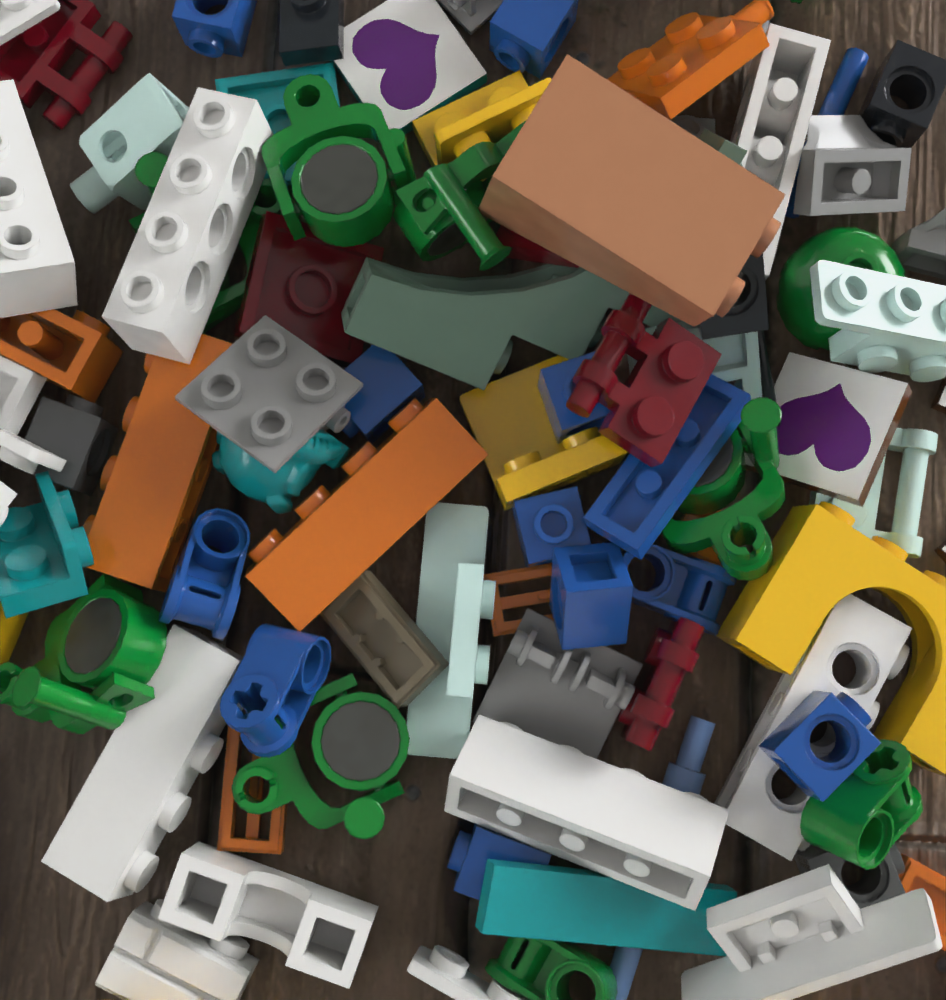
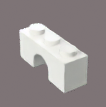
[157,841,379,989]

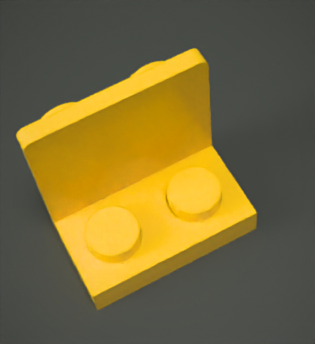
[412,70,551,182]
[460,355,628,511]

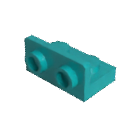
[0,471,94,619]

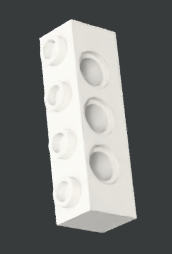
[730,23,831,280]
[102,87,274,365]
[714,594,912,861]

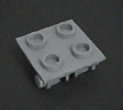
[175,315,363,473]
[473,608,643,759]

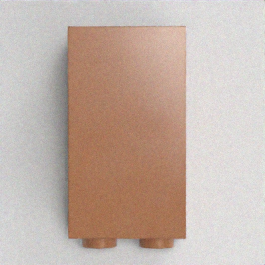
[479,54,786,327]

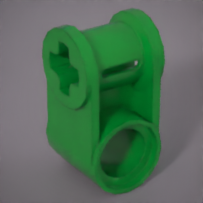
[800,739,923,870]
[484,937,618,1000]

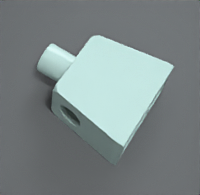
[70,73,189,214]

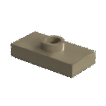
[320,570,449,709]

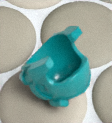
[212,430,352,514]

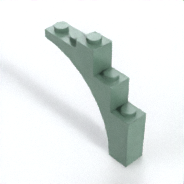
[341,129,747,390]

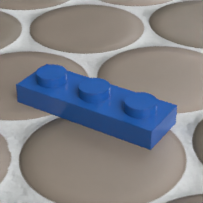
[583,374,751,560]

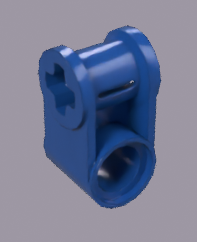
[158,508,250,640]
[621,544,737,636]
[220,623,331,758]

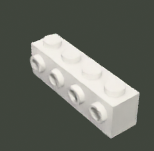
[0,80,78,318]
[41,624,243,902]
[444,715,729,911]

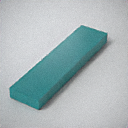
[475,859,738,956]

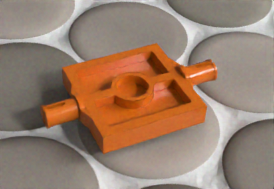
[607,0,774,120]

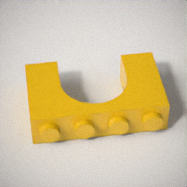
[716,501,946,777]

